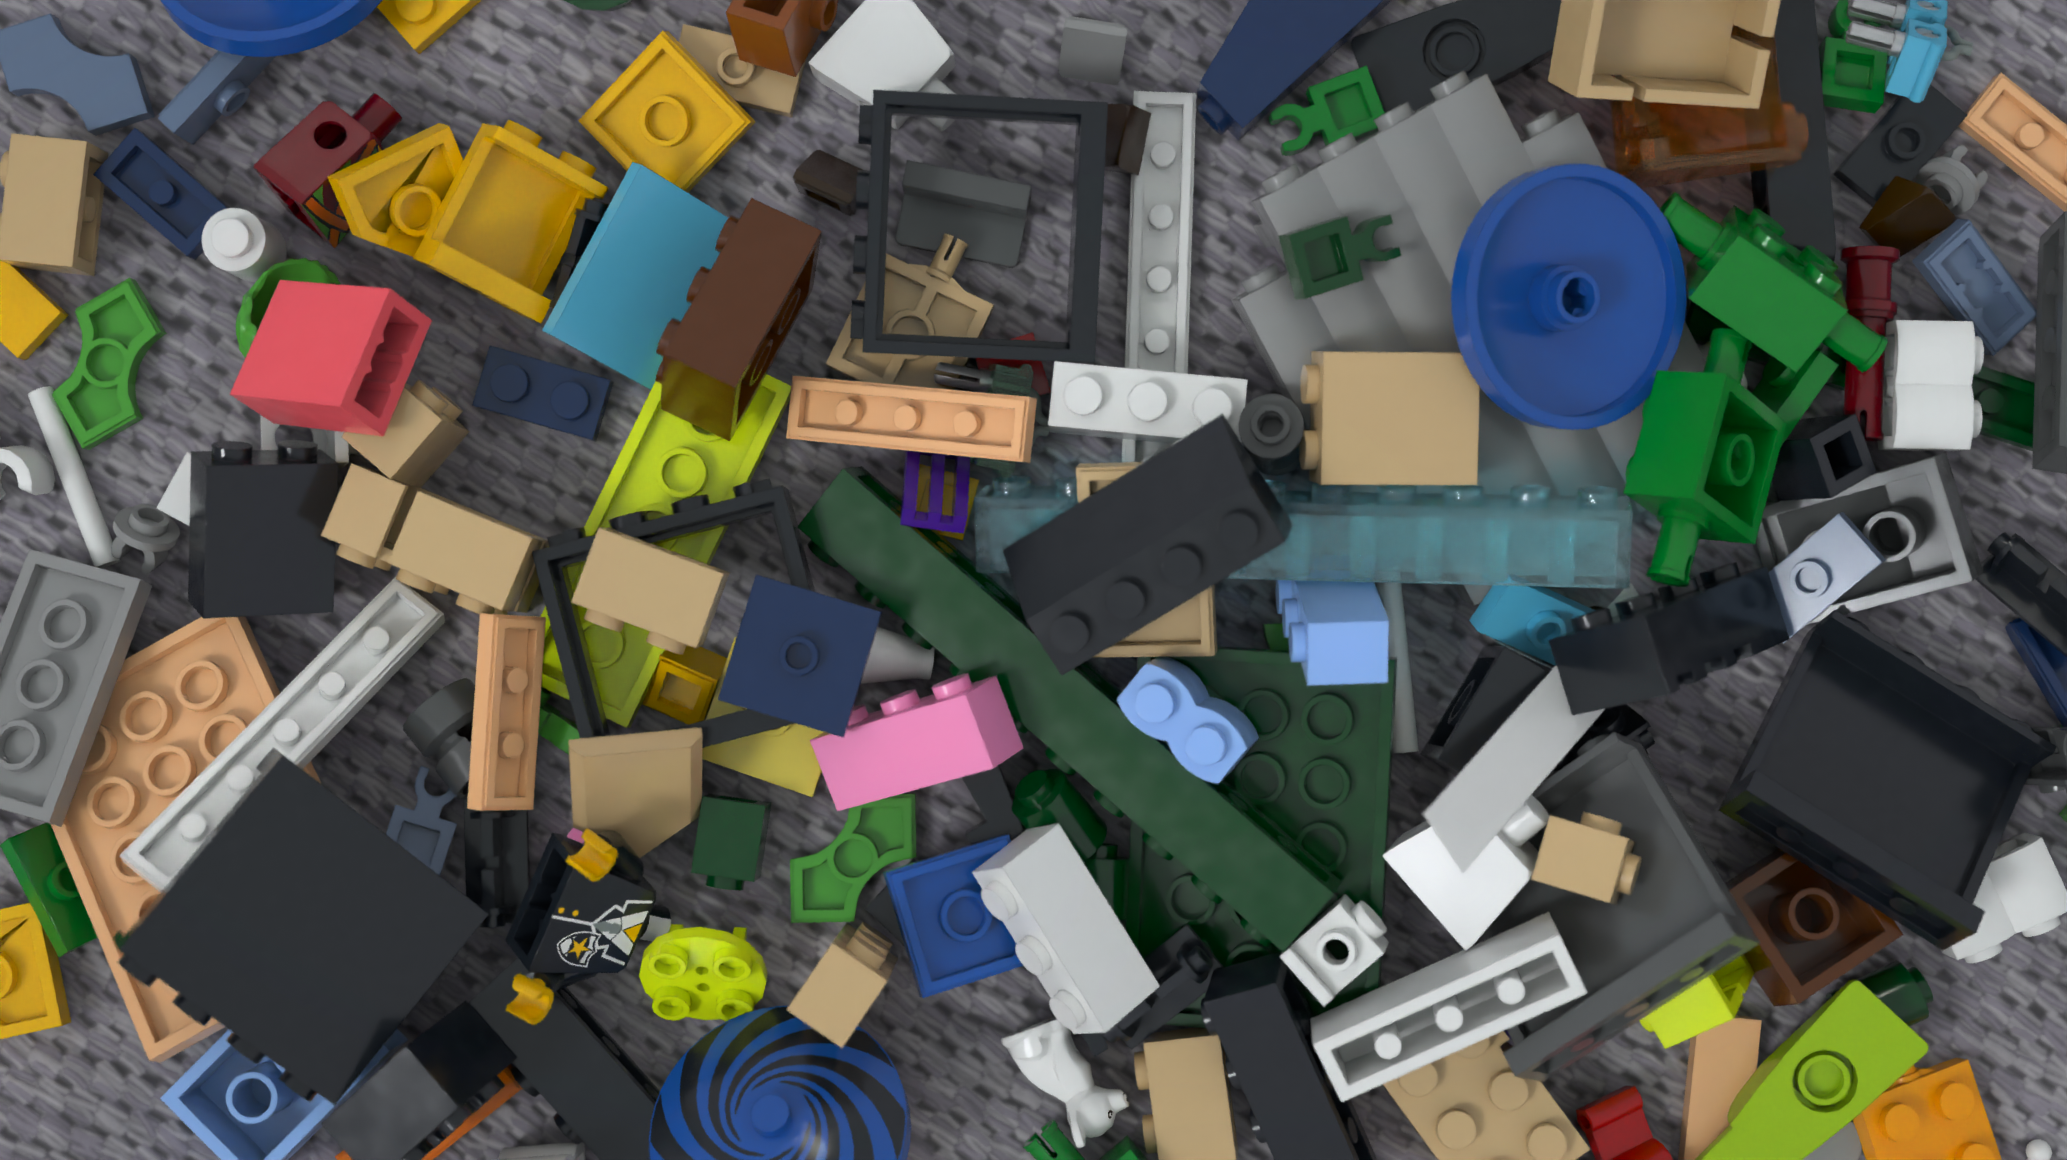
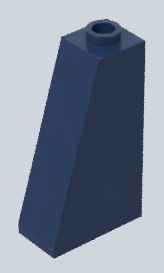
[1196,0,1392,140]

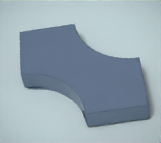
[0,13,155,136]

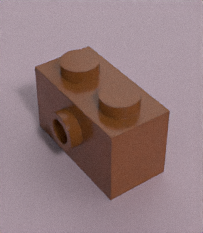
[726,0,839,77]

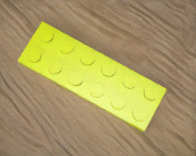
[540,374,791,728]

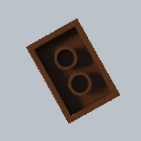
[655,198,822,441]

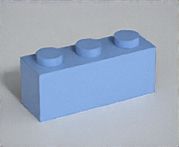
[1275,552,1389,685]

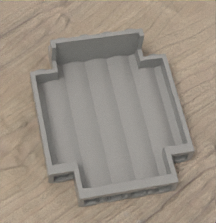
[1231,70,1705,605]

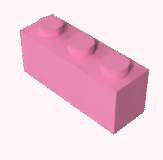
[810,673,1023,811]

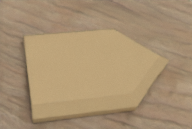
[568,728,702,858]

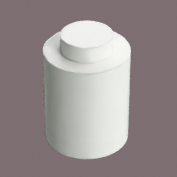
[202,208,287,282]

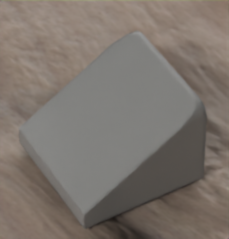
[1058,16,1128,85]

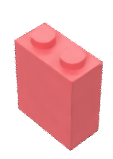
[230,280,432,437]

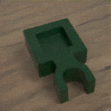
[1278,214,1401,299]

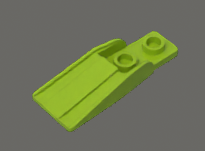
[1695,979,1928,1160]

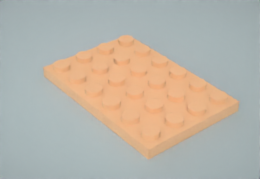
[51,617,321,1063]

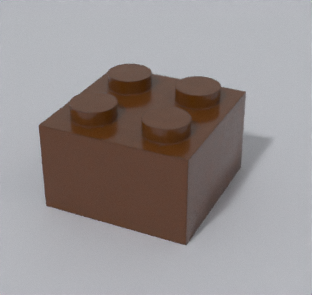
[1725,849,1903,1006]

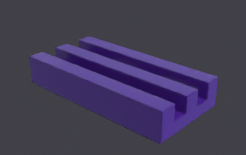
[900,451,970,534]

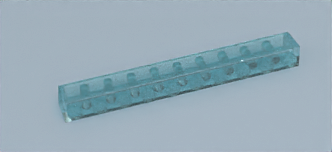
[974,475,1633,588]

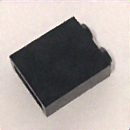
[188,440,338,619]

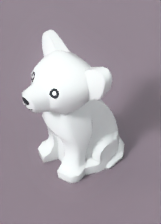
[1000,1017,1129,1148]

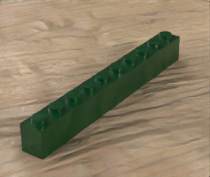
[797,466,1342,952]

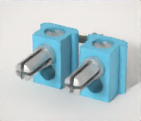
[1845,0,1973,103]

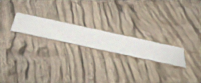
[1423,582,1639,874]

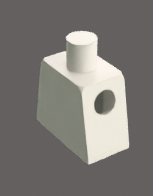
[808,0,955,132]
[1383,795,1549,951]

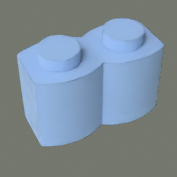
[1117,657,1259,784]

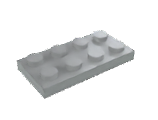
[0,549,152,827]

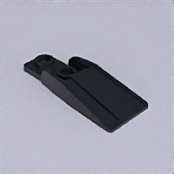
[1351,0,1561,113]

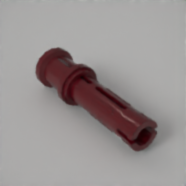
[1840,246,1900,442]

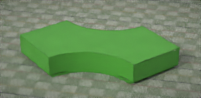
[52,278,167,450]
[790,793,917,923]

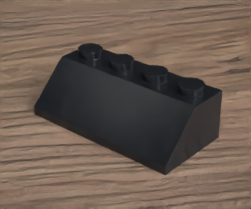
[1002,413,1293,675]

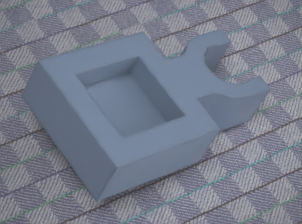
[386,766,457,876]

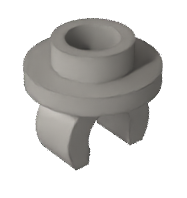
[1916,145,1988,215]
[111,504,180,574]

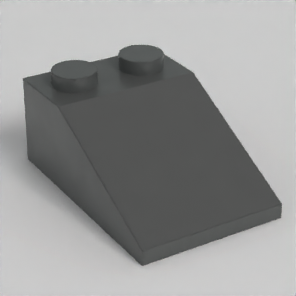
[1756,452,1983,624]

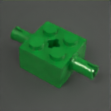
[1660,192,1888,373]
[1624,328,1787,587]

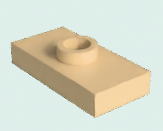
[679,24,806,118]

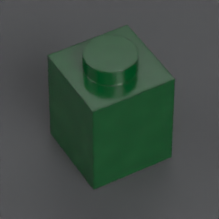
[691,793,772,891]

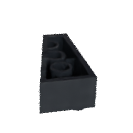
[1548,562,1790,715]

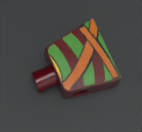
[253,93,402,249]

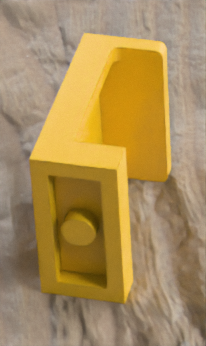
[413,120,609,323]

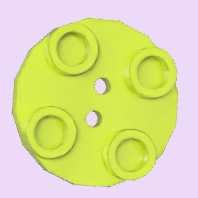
[639,924,768,1022]

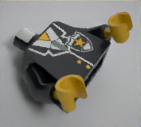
[505,828,671,1025]

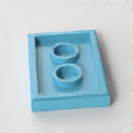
[542,162,728,390]

